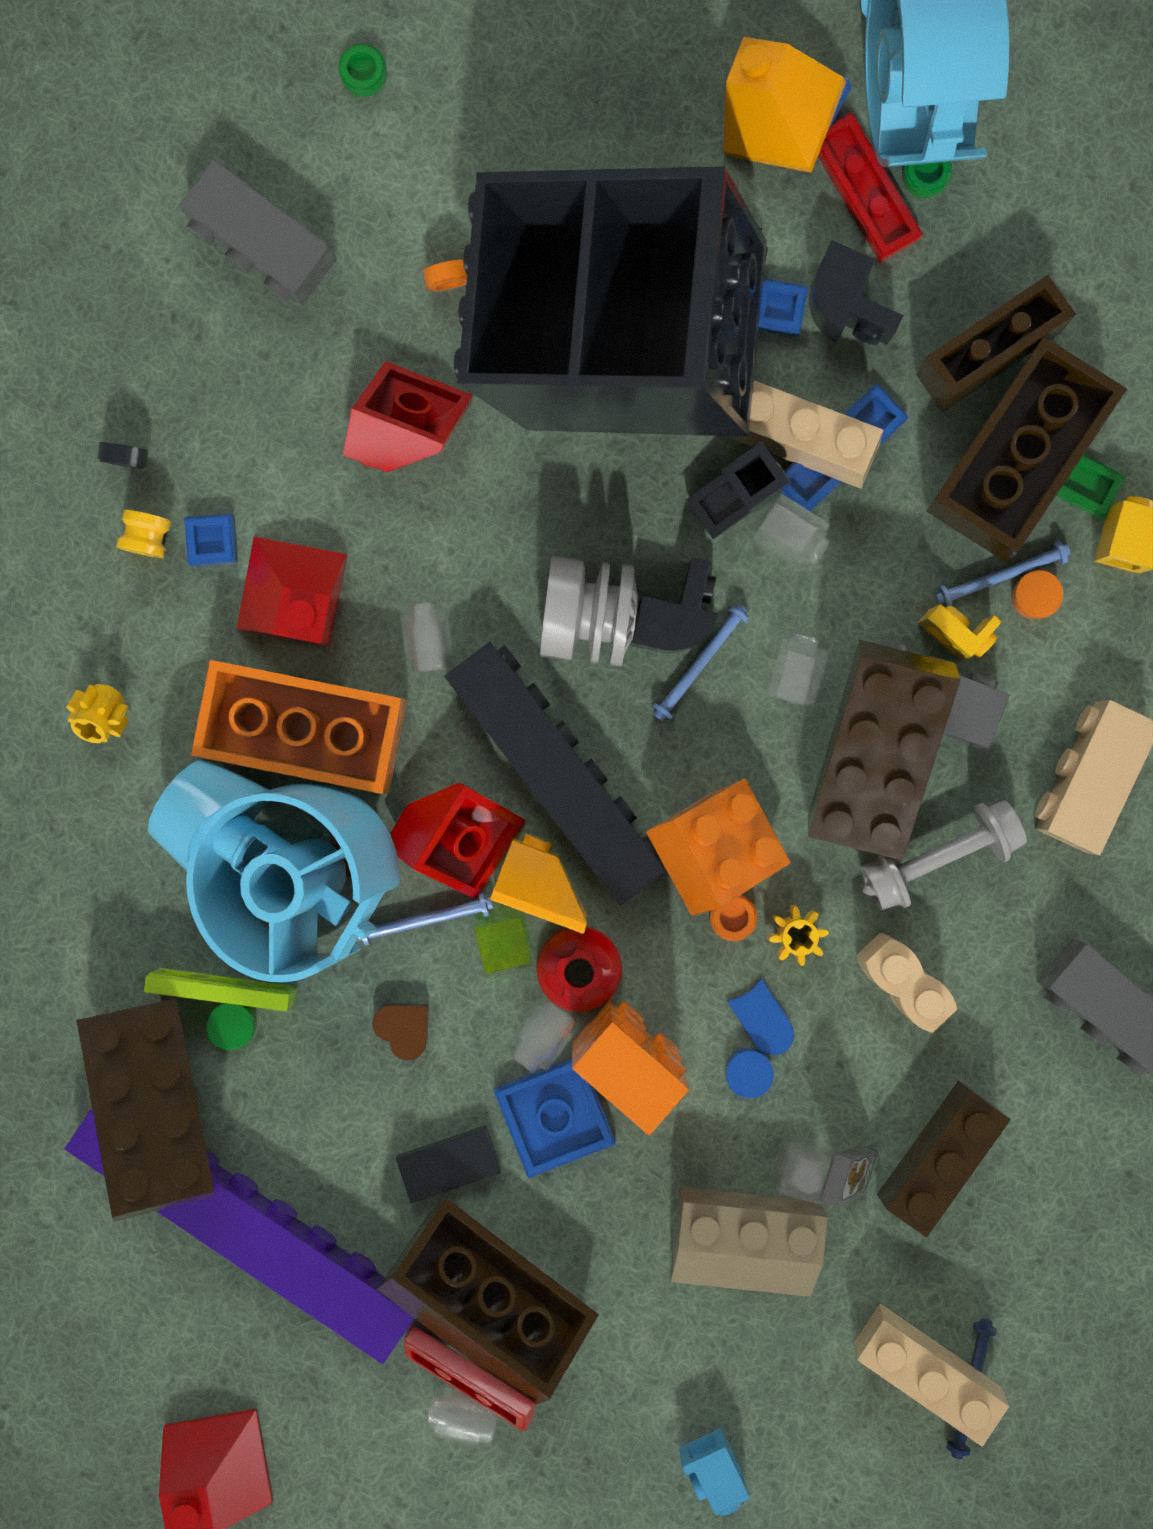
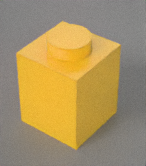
[1094,496,1153,574]

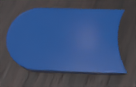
[727,978,794,1055]

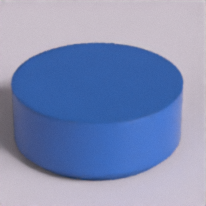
[725,1048,774,1098]

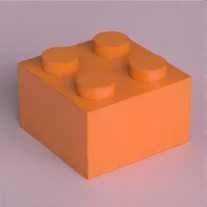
[646,778,791,916]

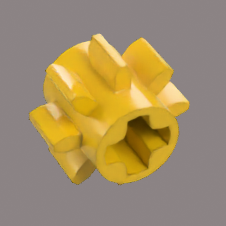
[66,684,130,743]
[767,905,829,966]

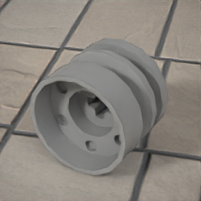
[540,555,638,667]

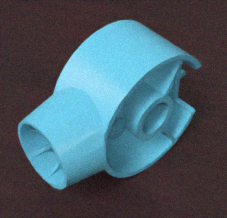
[861,0,1009,167]
[148,758,400,982]

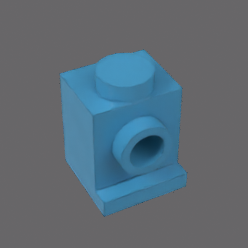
[679,1428,750,1516]

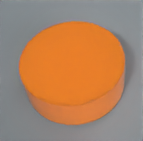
[423,260,467,292]
[1011,570,1063,619]
[709,895,758,941]

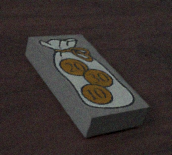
[820,1145,879,1207]

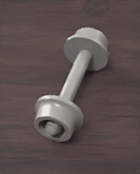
[860,800,1027,911]

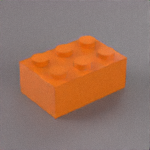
[572,999,690,1136]

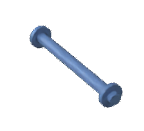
[935,541,1070,608]
[652,604,749,721]
[357,893,494,946]

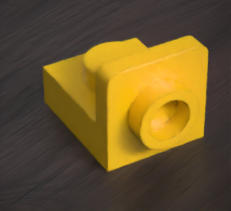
[918,604,1002,660]

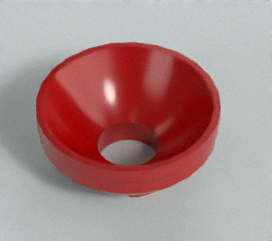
[536,926,622,1012]

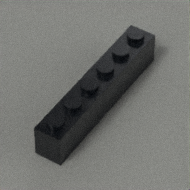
[444,641,666,906]

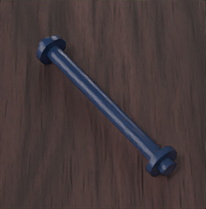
[946,1318,997,1459]

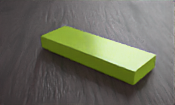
[144,968,297,1011]

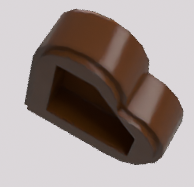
[372,1003,429,1061]

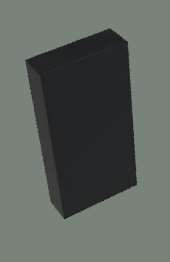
[396,1125,501,1203]

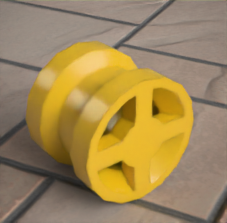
[115,510,171,559]

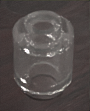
[400,602,454,673]
[510,999,578,1073]
[427,1386,497,1447]

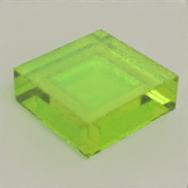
[474,916,531,974]

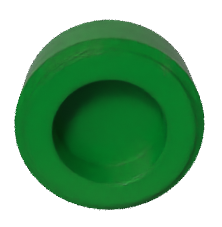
[338,44,387,97]
[902,161,952,198]
[206,1003,257,1050]

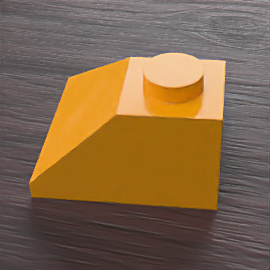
[723,37,846,173]
[490,834,587,933]

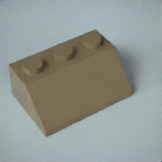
[670,1187,828,1297]

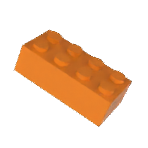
[191,660,408,794]

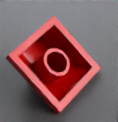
[343,361,473,472]
[237,536,347,647]
[390,782,526,899]
[159,1408,273,1529]

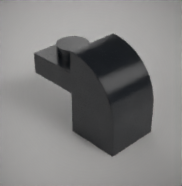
[809,240,904,345]
[686,441,792,539]
[631,558,719,654]

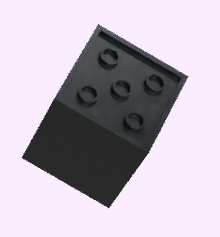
[454,166,767,437]

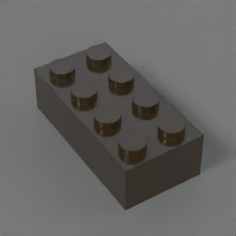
[926,337,1127,562]
[808,640,960,861]
[76,998,214,1222]
[377,1198,599,1405]

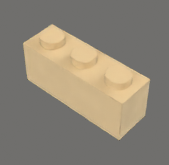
[729,380,883,489]
[1035,700,1153,856]
[854,1304,1010,1447]

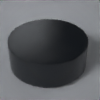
[97,442,148,469]

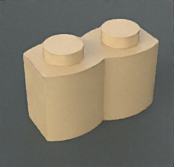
[856,933,957,1033]

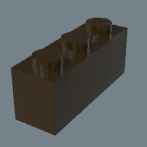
[916,275,1076,412]
[877,1080,1011,1238]

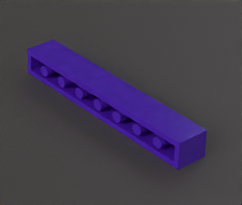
[64,1108,414,1365]

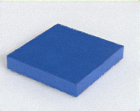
[494,1057,616,1179]

